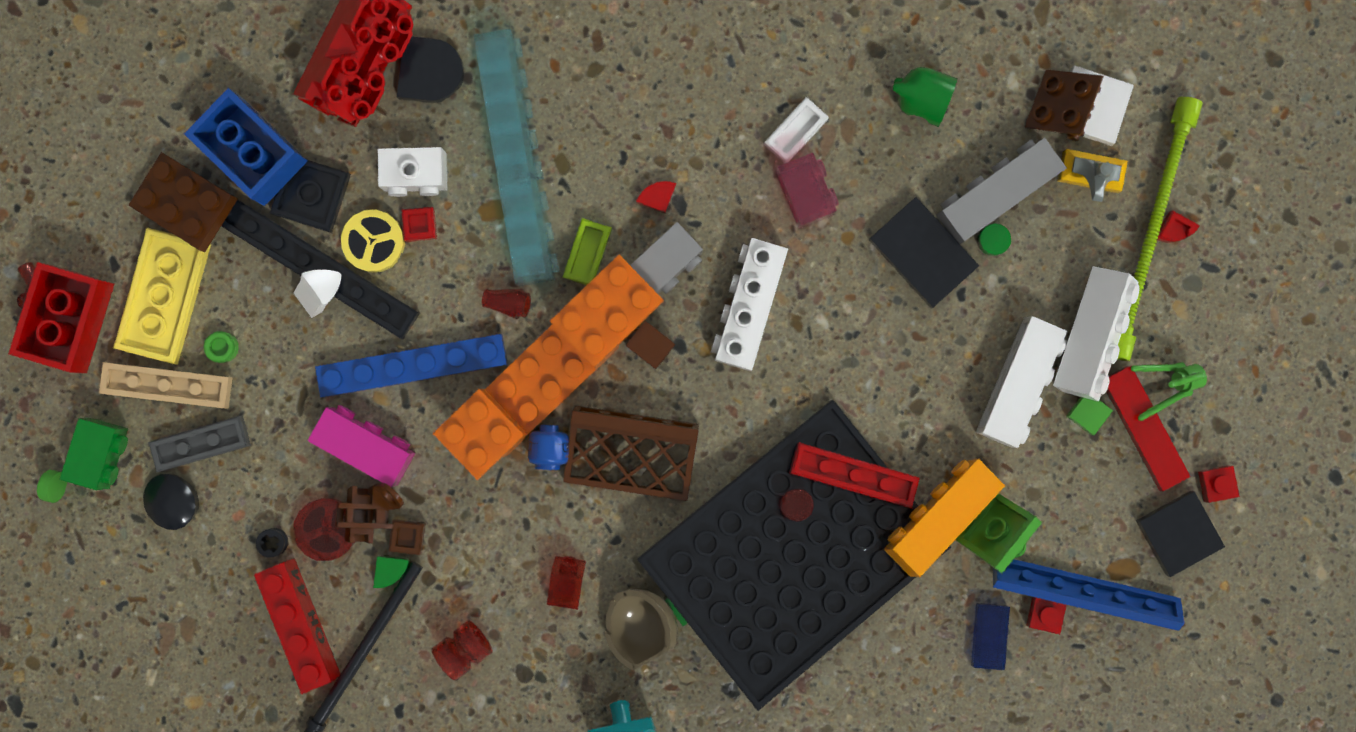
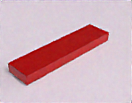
[1106,365,1191,491]
[789,442,920,508]

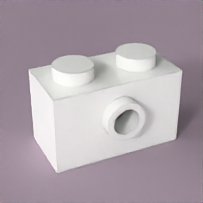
[378,147,447,197]

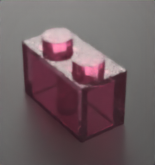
[776,153,839,229]

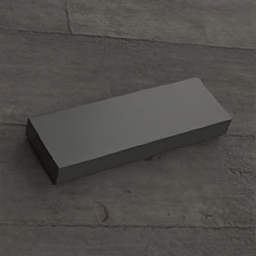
[148,416,251,472]

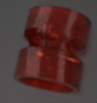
[432,620,493,681]

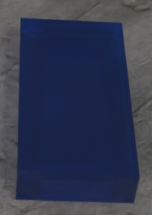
[971,603,1010,670]

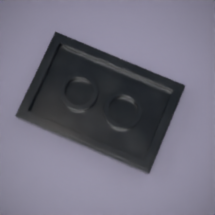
[868,197,979,308]

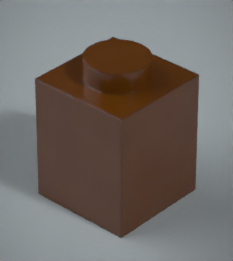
[626,321,675,370]

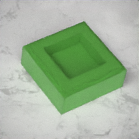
[1066,397,1113,435]

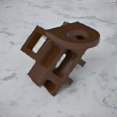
[335,483,404,543]

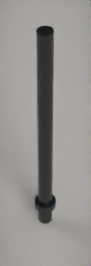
[304,561,423,732]

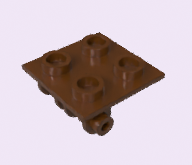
[1024,70,1103,141]

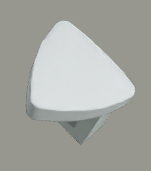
[293,270,342,318]

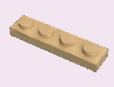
[99,362,233,409]

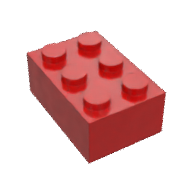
[8,262,115,374]

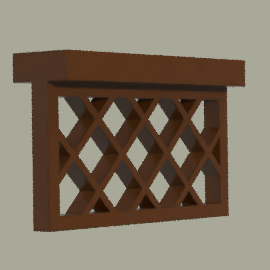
[563,405,699,501]

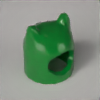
[893,67,958,127]

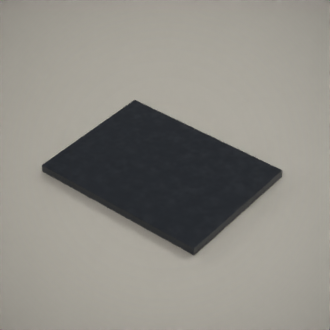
[637,400,951,711]

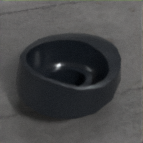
[143,474,199,530]

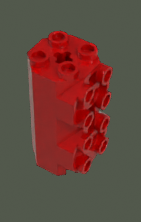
[293,0,414,127]

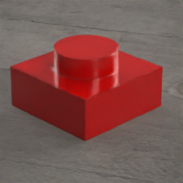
[1198,466,1240,503]
[1026,597,1067,635]

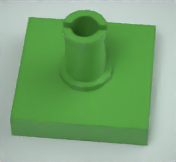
[955,493,1042,573]

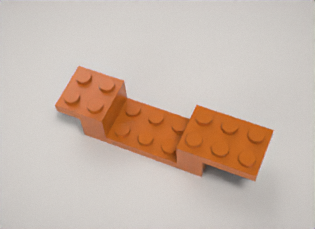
[432,254,664,480]

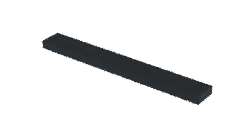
[222,200,420,340]

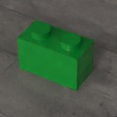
[59,418,128,490]

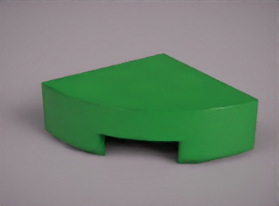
[373,555,411,588]

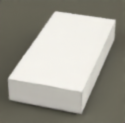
[764,97,829,165]

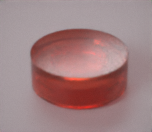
[780,489,814,521]

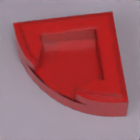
[636,181,676,214]
[1157,210,1200,243]

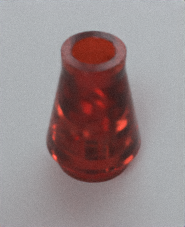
[482,288,531,319]

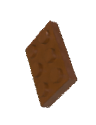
[129,152,238,253]

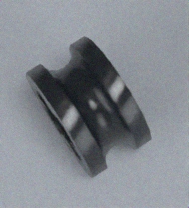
[256,528,289,558]

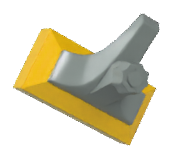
[1057,149,1128,202]

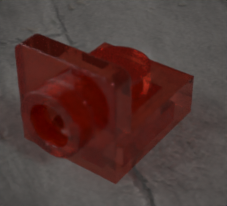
[547,556,586,610]

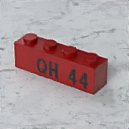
[254,558,341,695]

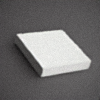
[1070,66,1134,146]

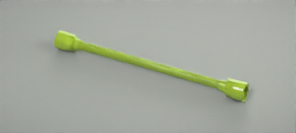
[1117,97,1203,362]

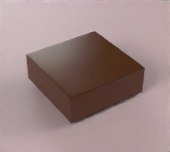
[389,519,426,555]

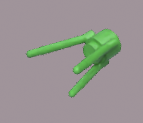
[1131,362,1207,421]

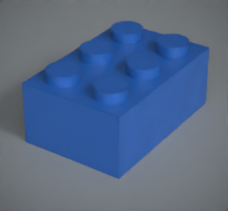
[184,88,308,206]

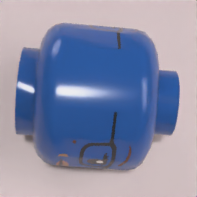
[528,425,569,470]

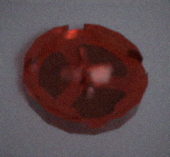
[293,498,358,561]

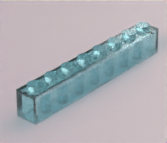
[473,29,560,286]

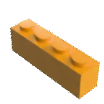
[884,458,1005,577]

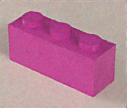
[307,405,416,487]

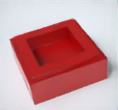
[401,207,437,242]

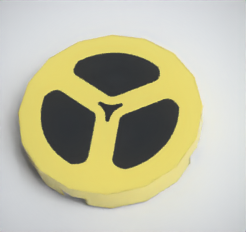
[341,210,405,272]

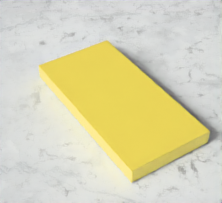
[113,227,211,365]

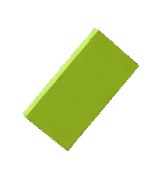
[563,218,612,286]

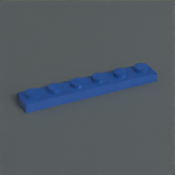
[315,334,508,398]
[993,559,1185,631]

